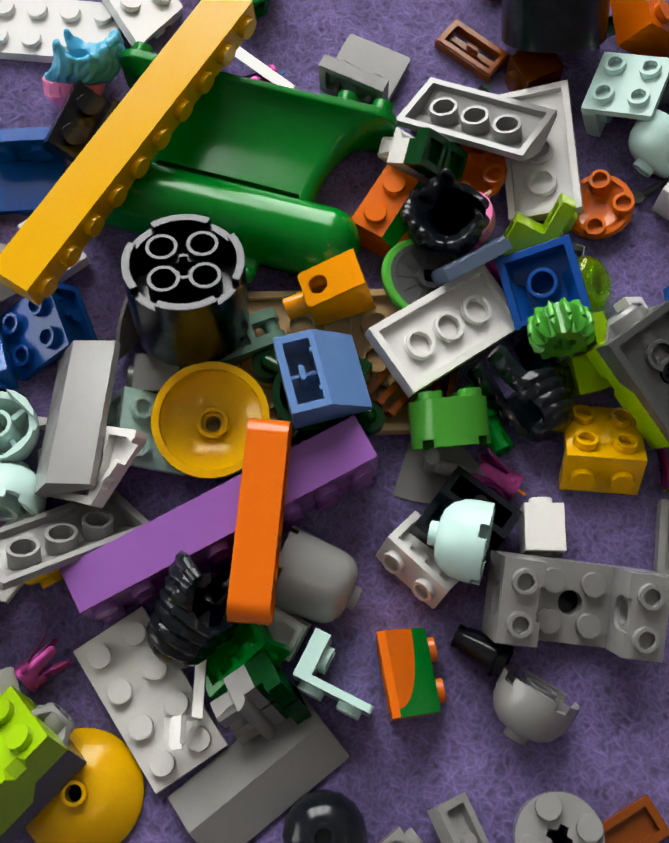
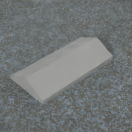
[397,77,557,162]
[34,340,121,498]
[0,490,150,591]
[167,691,350,843]

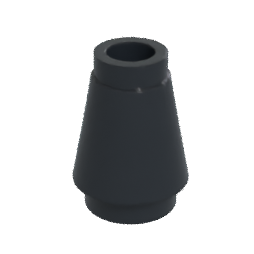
[451,624,515,676]

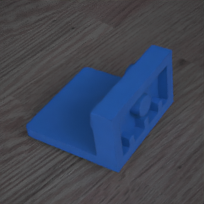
[0,126,66,215]
[0,283,98,381]

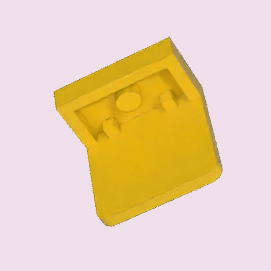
[559,404,648,495]

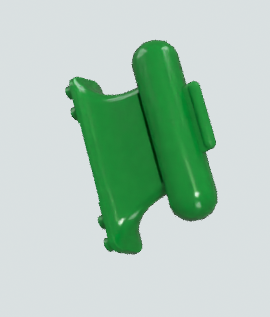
[104,41,397,284]

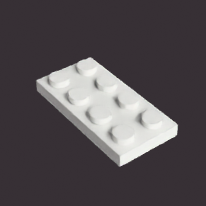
[0,0,122,63]
[499,79,584,222]
[364,264,516,398]
[73,606,228,794]

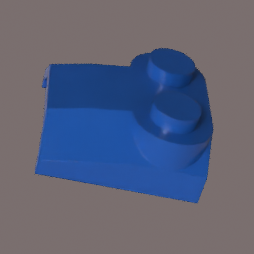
[495,234,592,332]

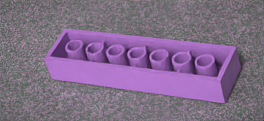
[59,415,378,625]

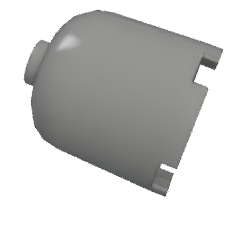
[275,525,362,624]

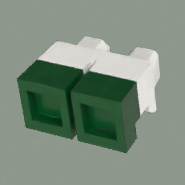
[378,127,468,184]

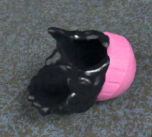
[401,168,496,255]

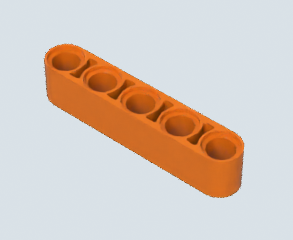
[226,418,292,626]

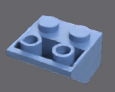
[272,329,373,429]

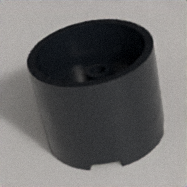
[501,0,610,53]
[121,214,249,367]

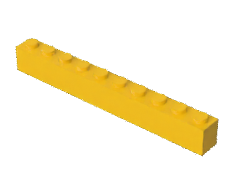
[0,0,257,307]

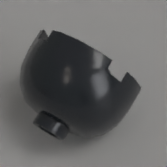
[282,789,367,843]

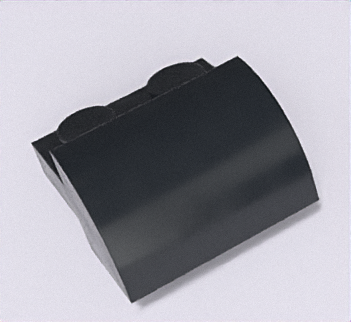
[43,81,120,165]
[409,465,523,568]

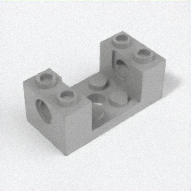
[481,550,669,663]

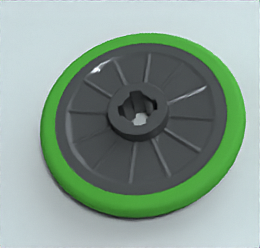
[381,239,459,310]

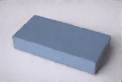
[430,236,513,286]

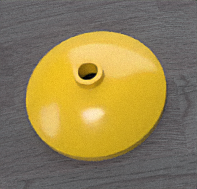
[151,361,271,479]
[26,728,145,843]

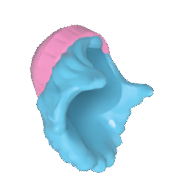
[42,29,126,109]

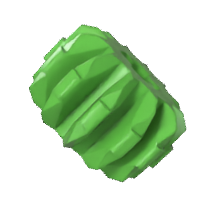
[527,297,595,361]

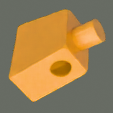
[282,249,376,325]

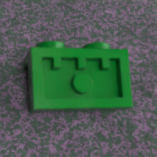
[205,623,291,699]

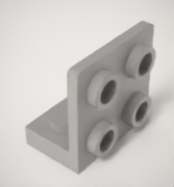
[319,34,410,105]

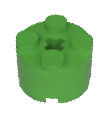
[408,387,491,451]

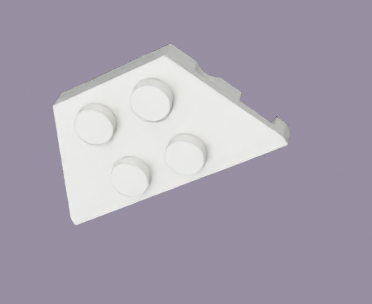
[102,0,183,48]
[38,416,148,508]

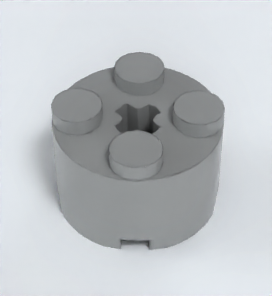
[512,791,605,843]

